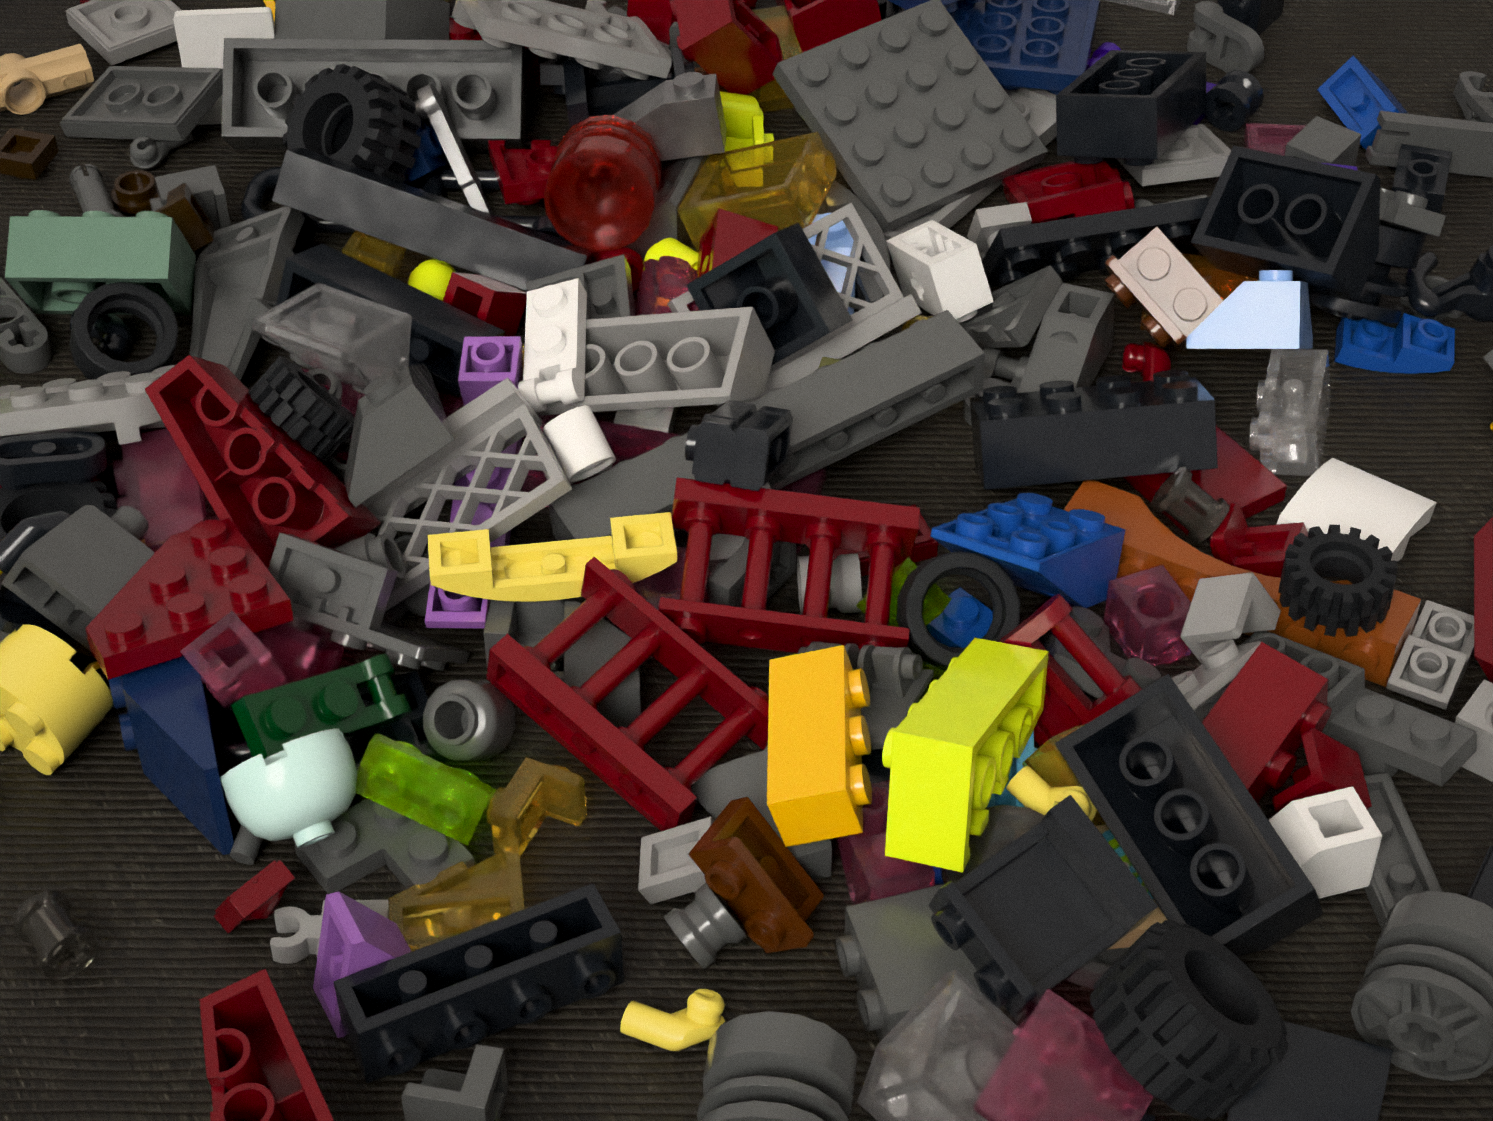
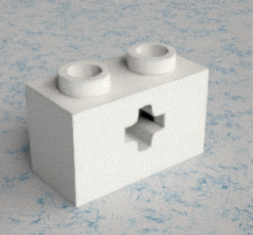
[886,220,994,323]

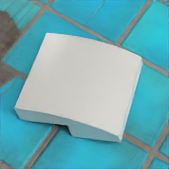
[1276,457,1437,562]

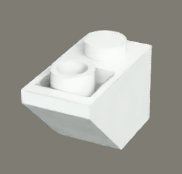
[1269,786,1382,899]

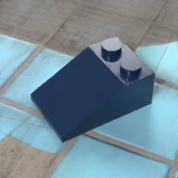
[109,651,234,855]

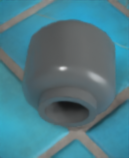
[423,679,516,761]

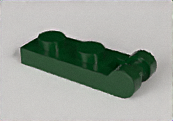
[231,654,412,759]

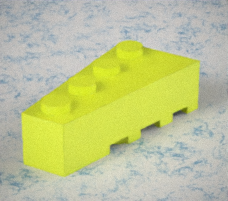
[882,638,1049,873]

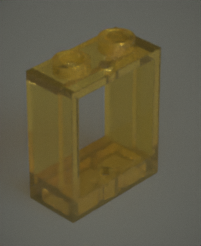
[677,132,837,253]

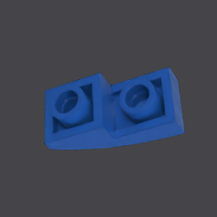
[1334,313,1455,374]

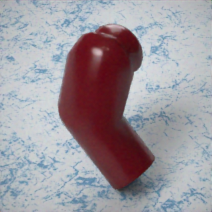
[1122,341,1171,381]

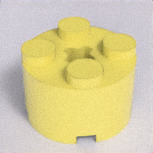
[0,624,113,775]

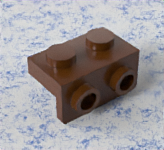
[688,797,825,953]

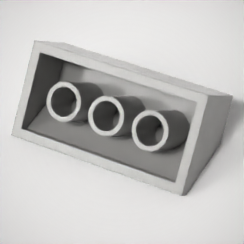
[537,307,775,415]

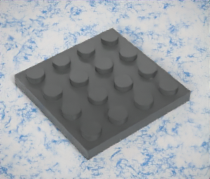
[772,0,1048,233]

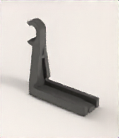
[1365,71,1493,178]

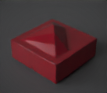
[214,860,295,934]

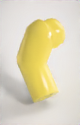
[1006,765,1096,821]
[620,989,725,1051]

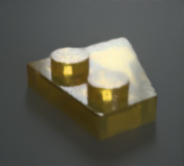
[388,836,525,952]

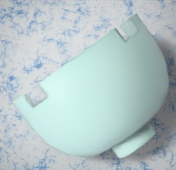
[220,728,357,848]

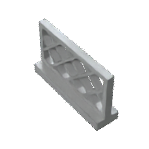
[667,202,922,408]
[344,377,572,612]

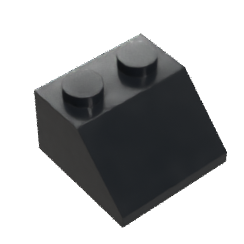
[686,223,852,366]

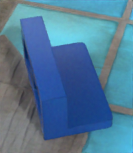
[1317,55,1408,150]

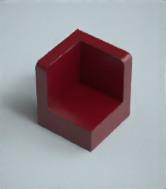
[1272,728,1372,813]

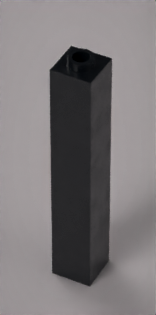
[272,148,596,291]

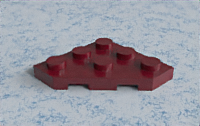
[85,518,294,680]

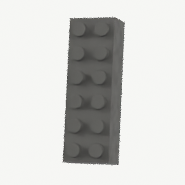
[221,38,528,152]

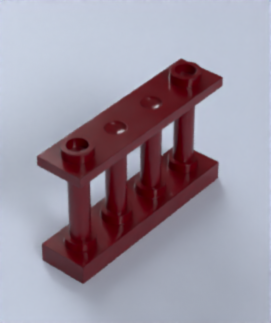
[658,477,920,653]
[486,557,769,831]

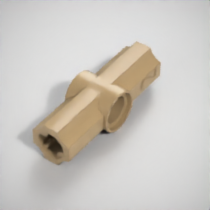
[0,44,94,115]

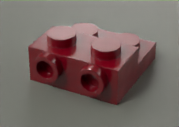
[1002,160,1135,224]

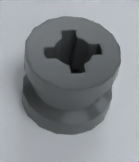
[664,883,748,970]

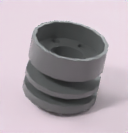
[1351,891,1493,1081]
[697,1011,857,1121]

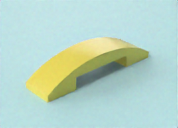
[427,512,677,602]

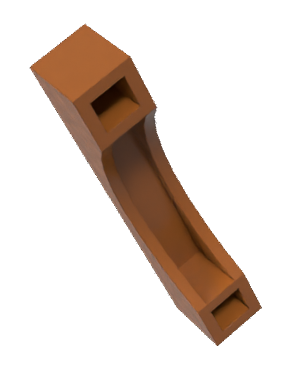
[1064,480,1421,687]

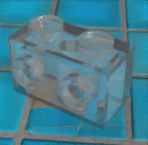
[1250,349,1331,476]

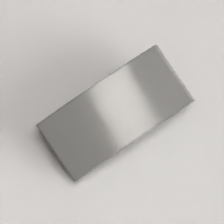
[1386,600,1474,710]

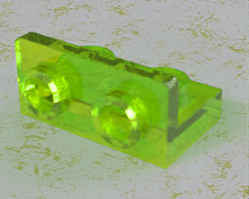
[356,734,496,845]

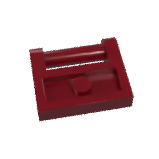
[997,593,1142,755]

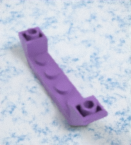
[424,336,523,629]

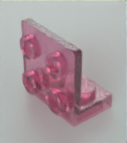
[974,989,1154,1121]

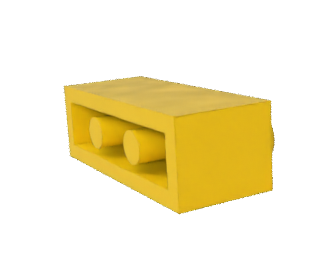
[767,645,872,847]

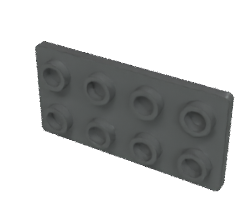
[268,532,470,671]

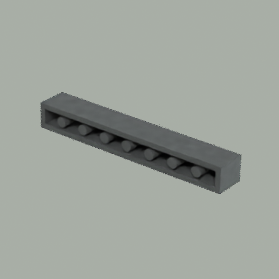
[548,310,985,541]

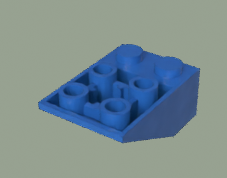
[931,493,1126,608]

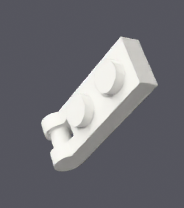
[518,278,587,413]

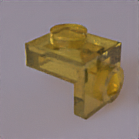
[487,757,587,861]

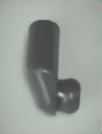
[129,132,194,170]

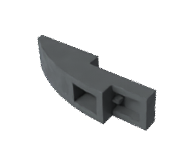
[1242,631,1476,787]

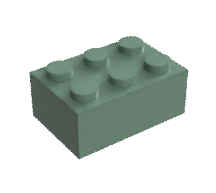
[5,210,196,315]

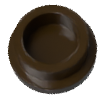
[111,170,158,216]

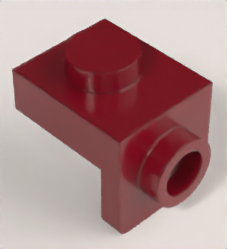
[1210,503,1308,578]

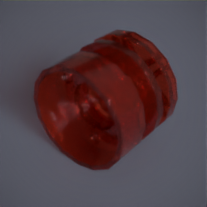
[543,115,662,252]

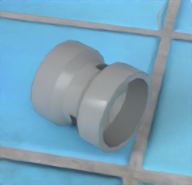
[797,554,862,615]

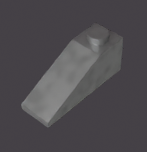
[571,72,726,173]

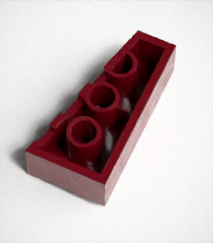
[199,969,335,1121]

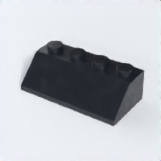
[1055,674,1323,956]

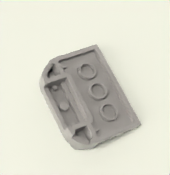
[452,0,673,80]
[0,365,175,445]

